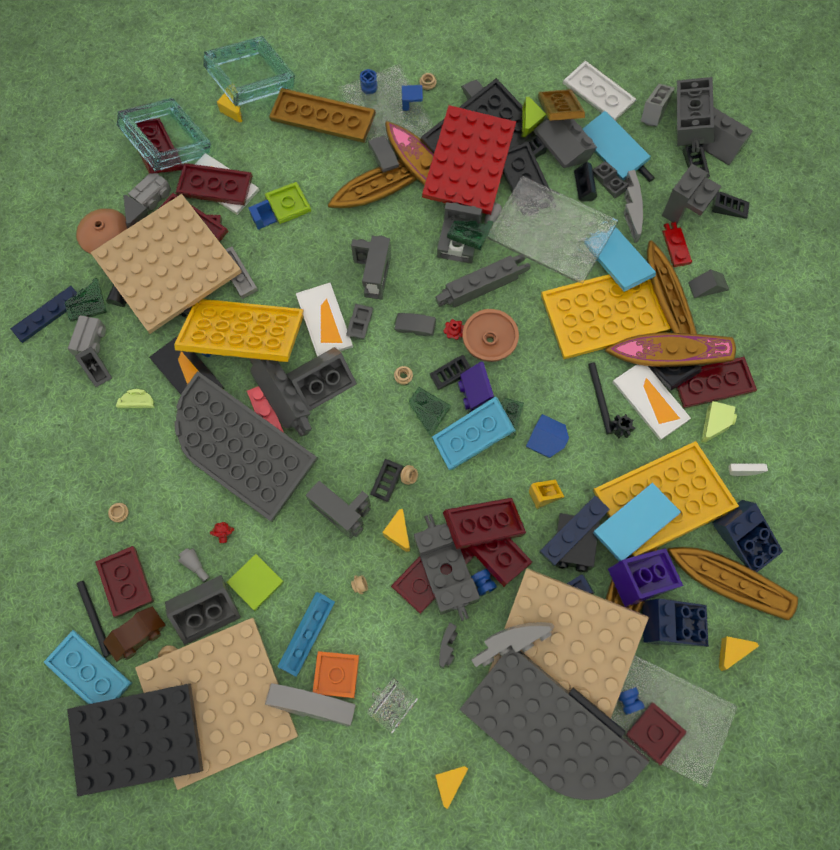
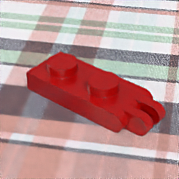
[662,222,692,267]

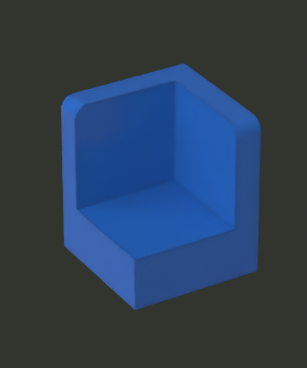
[402,85,423,111]
[248,200,277,230]

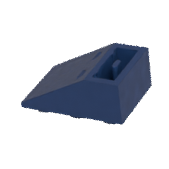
[712,500,783,572]
[642,598,709,647]

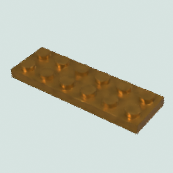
[269,88,376,143]

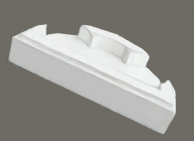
[728,464,768,476]

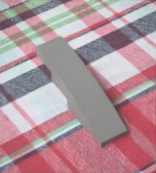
[623,170,643,243]
[265,683,356,727]

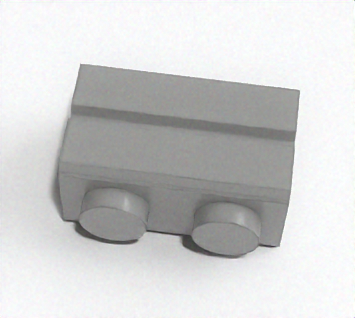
[128,173,171,212]
[68,315,106,355]

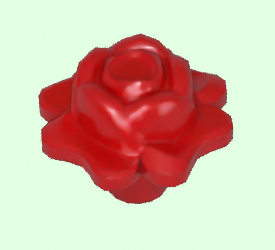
[443,319,464,340]
[210,522,234,543]

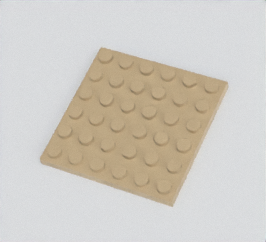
[91,194,242,334]
[488,568,648,718]
[135,618,298,790]

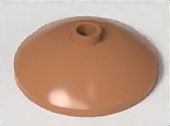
[76,208,127,254]
[463,309,519,362]

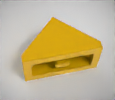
[217,85,242,122]
[529,480,564,509]
[383,509,410,552]
[719,636,759,671]
[435,766,468,809]

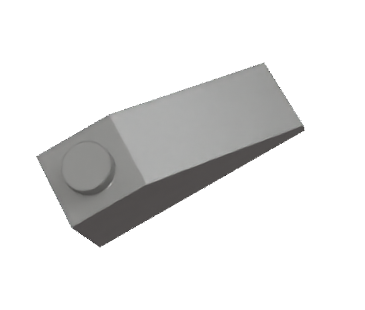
[641,84,675,126]

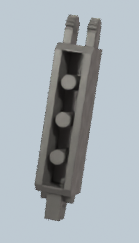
[435,254,531,308]
[250,358,312,437]

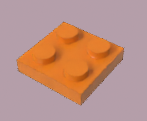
[313,651,359,699]

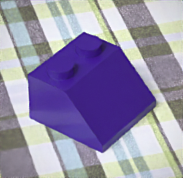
[458,362,494,413]

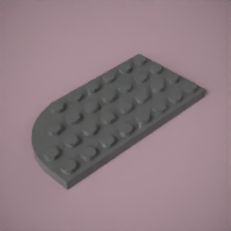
[174,371,318,522]
[459,646,649,800]

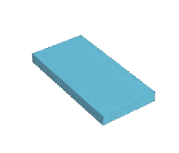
[582,111,650,181]
[584,226,656,292]
[432,397,516,470]
[593,483,681,562]
[43,630,132,704]

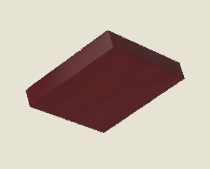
[625,702,687,766]

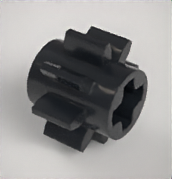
[610,414,635,439]

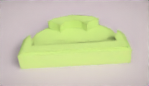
[116,389,155,408]

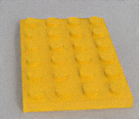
[541,274,671,360]
[174,299,304,362]
[593,441,739,557]

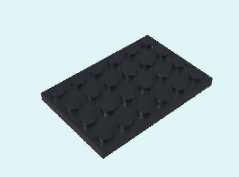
[420,78,536,153]
[67,683,203,797]

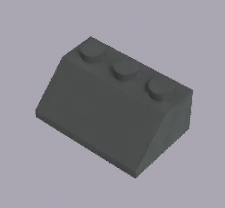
[703,108,753,165]
[534,119,597,168]
[286,347,357,411]
[165,575,241,645]

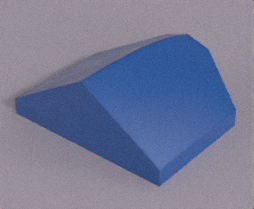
[526,414,569,458]

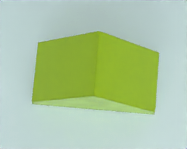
[522,96,546,137]

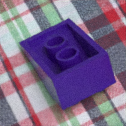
[608,548,684,607]

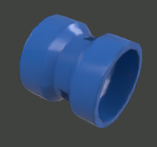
[360,69,378,94]
[471,569,497,596]
[618,687,645,715]

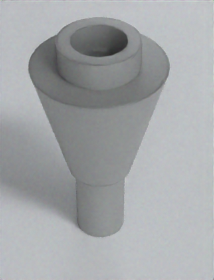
[480,202,504,235]
[178,548,209,582]

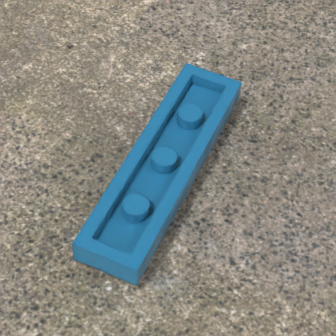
[277,592,335,677]

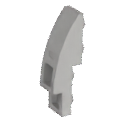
[472,622,555,667]

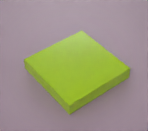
[265,182,311,224]
[227,554,284,611]

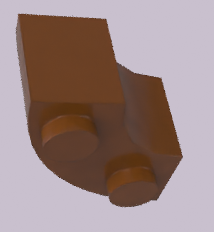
[103,606,166,662]

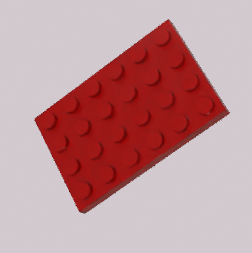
[422,105,516,215]

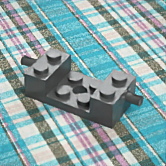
[677,77,714,153]
[414,514,480,621]

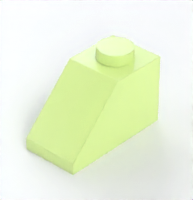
[701,401,737,443]

